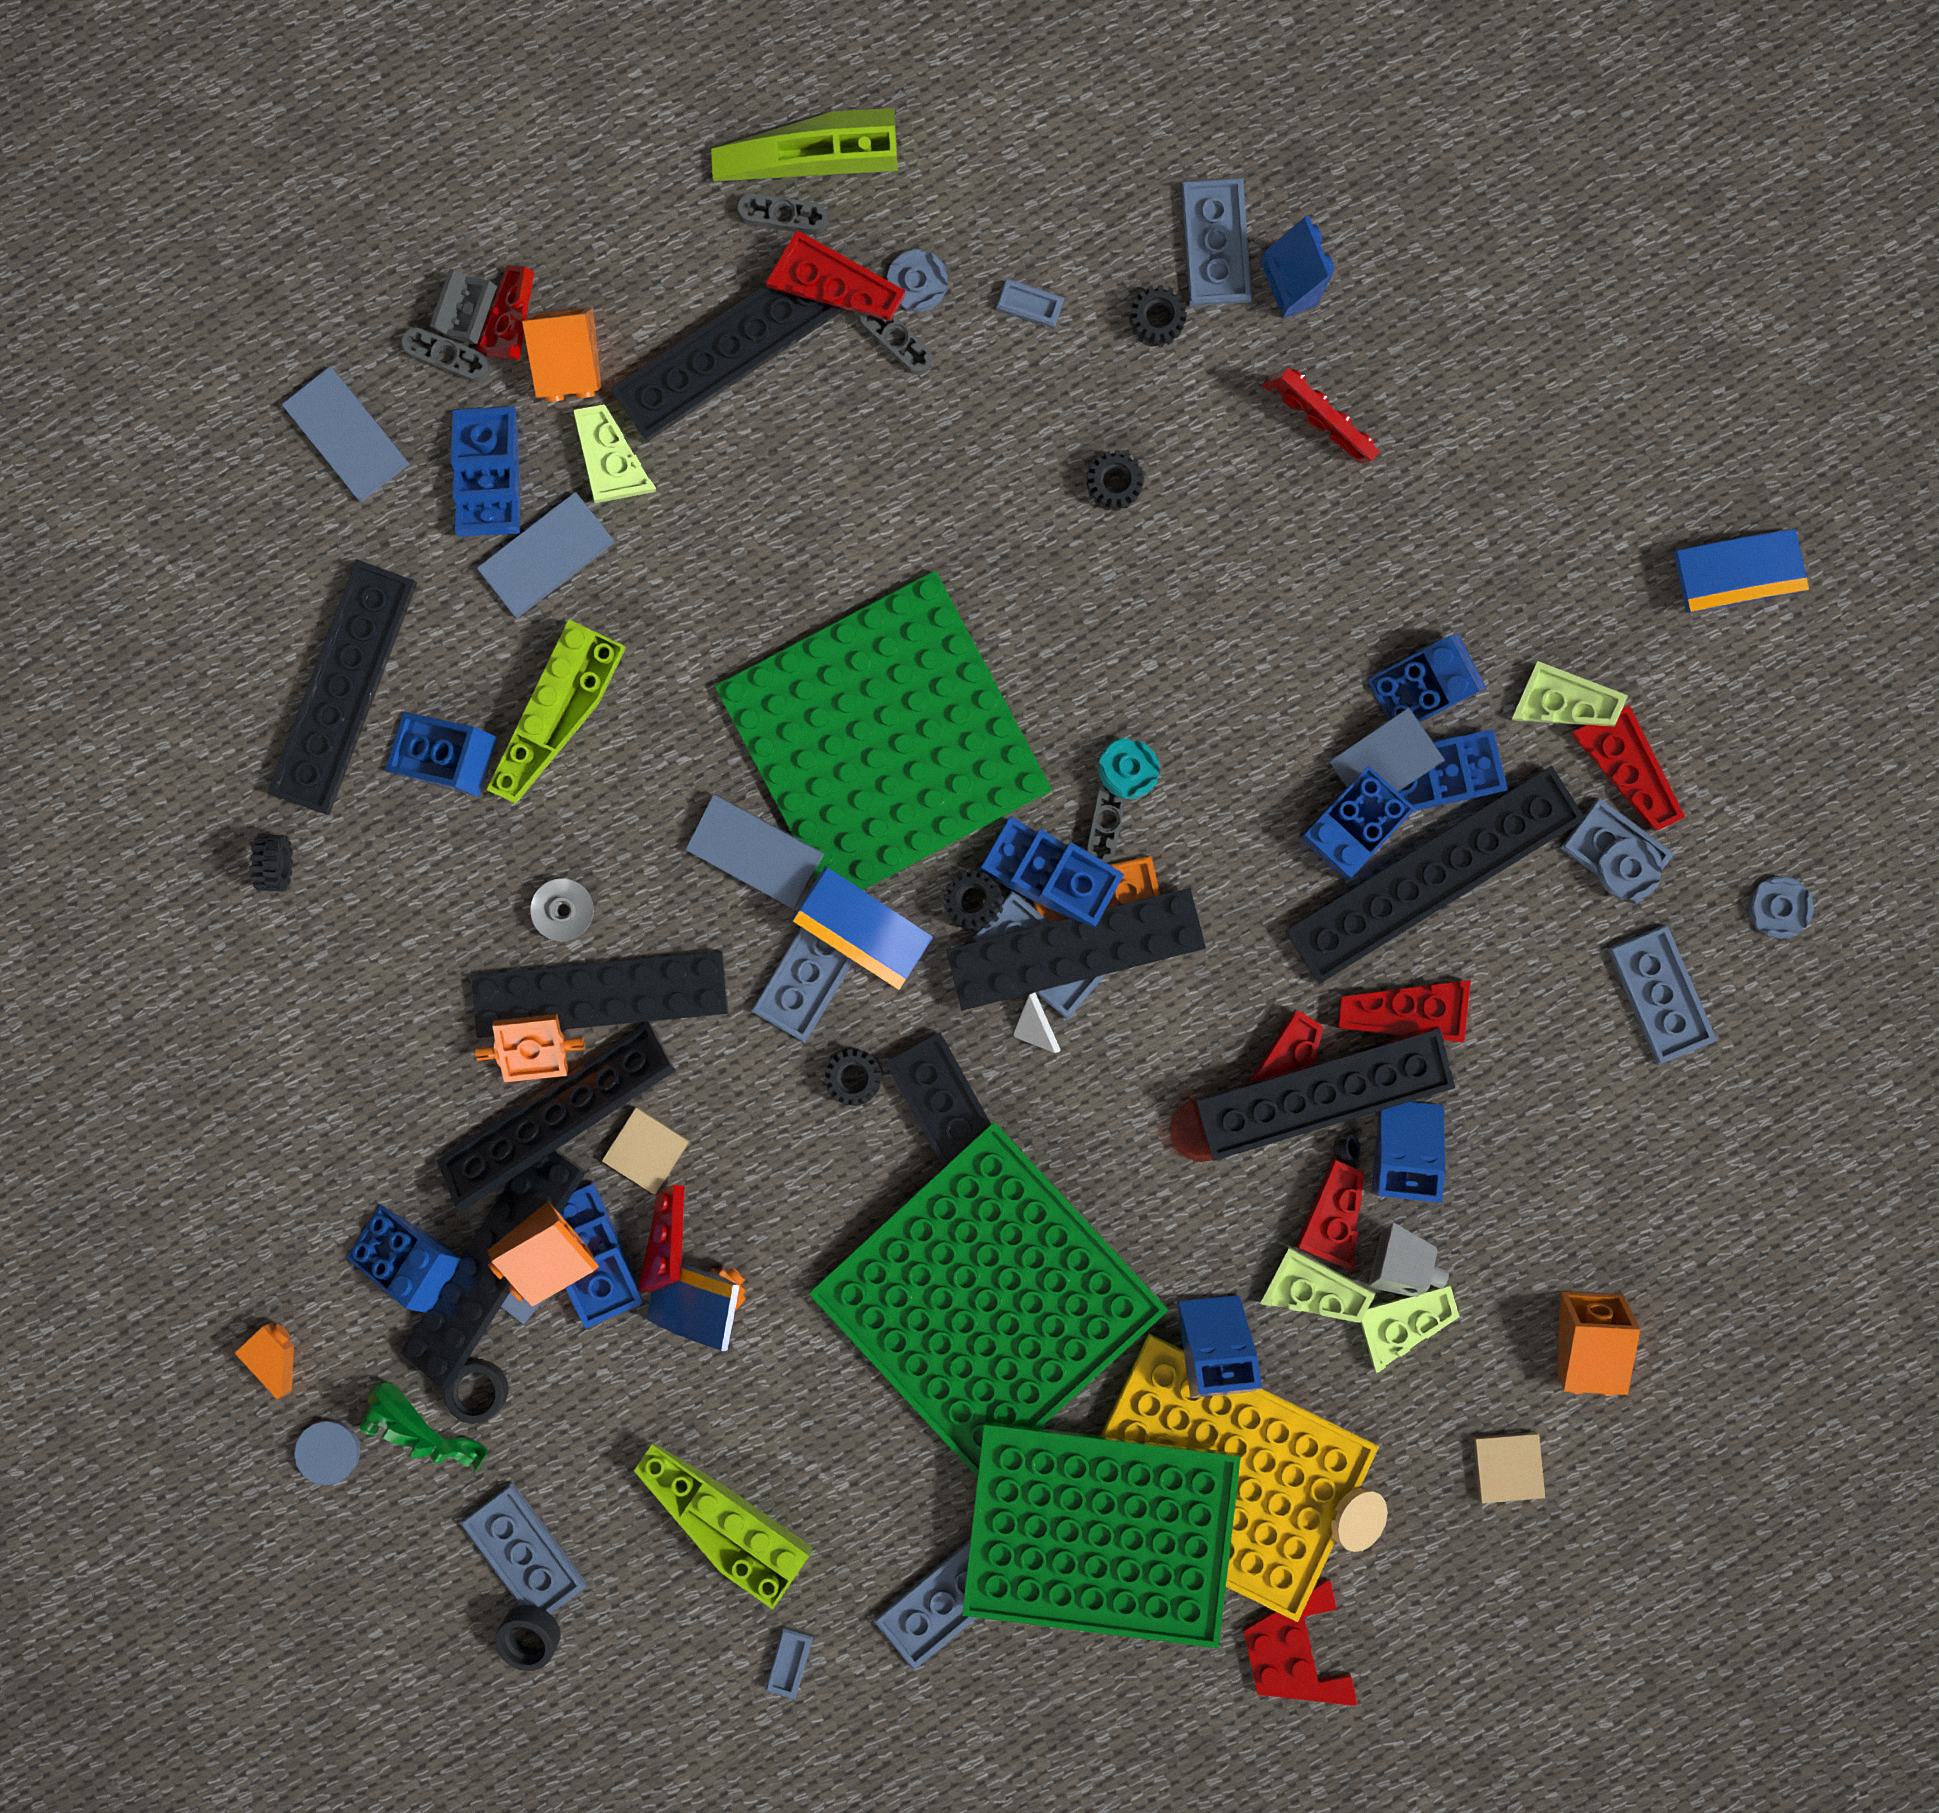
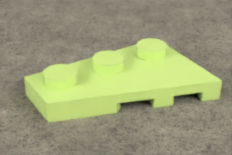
[574,405,656,503]
[1512,661,1628,726]
[1260,1247,1376,1323]
[1361,1284,1459,1373]

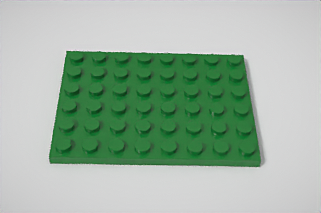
[962,1422,1241,1649]

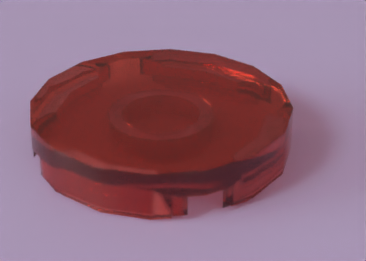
[1169,1099,1212,1162]

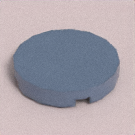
[887,249,948,313]
[1597,837,1663,900]
[1748,876,1814,939]
[294,1419,361,1485]

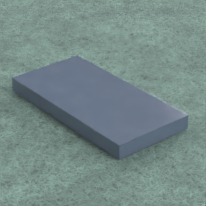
[1181,178,1252,306]
[282,366,410,503]
[477,492,615,618]
[686,794,825,909]
[972,890,1106,1019]
[1607,925,1717,1065]
[751,927,854,1043]
[460,1482,588,1614]
[874,1537,976,1670]

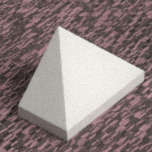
[1014,993,1061,1053]

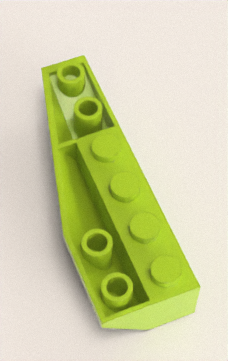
[711,108,898,181]
[487,619,626,804]
[634,1443,813,1610]

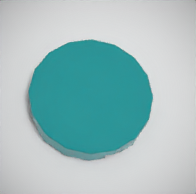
[1097,738,1160,799]

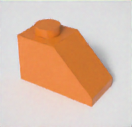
[235,1322,294,1400]

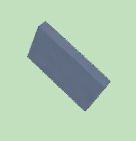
[1330,708,1445,792]
[1559,797,1675,904]

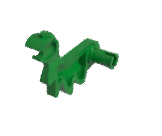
[358,1383,488,1473]

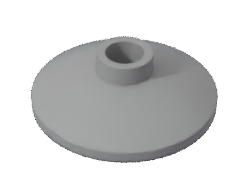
[530,878,594,941]

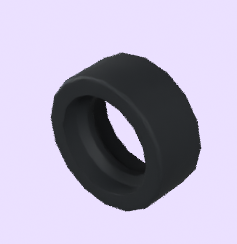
[444,1359,509,1424]
[495,1605,561,1671]

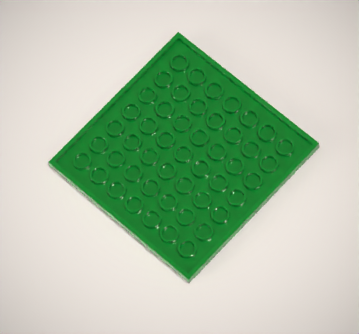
[715,570,1052,890]
[809,1121,1169,1478]

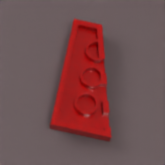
[766,230,906,321]
[1261,367,1380,464]
[1570,705,1685,832]
[1337,980,1471,1043]

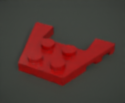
[1243,1578,1358,1706]

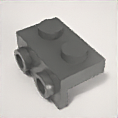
[430,269,497,344]

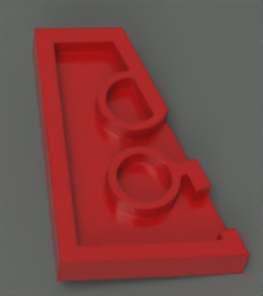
[475,265,534,360]
[1248,1009,1324,1083]
[1295,1159,1364,1272]
[638,1184,685,1293]

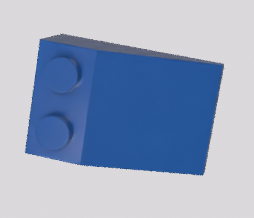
[385,712,498,797]

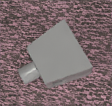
[1368,1223,1449,1297]

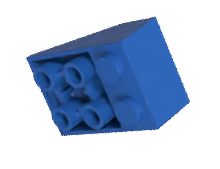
[1260,215,1334,319]
[1367,633,1487,723]
[1299,766,1415,880]
[1371,1102,1445,1203]
[347,1204,462,1313]
[1177,1295,1262,1398]

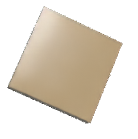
[602,1107,690,1195]
[1473,1432,1545,1503]

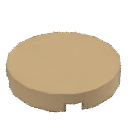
[1331,1487,1388,1552]

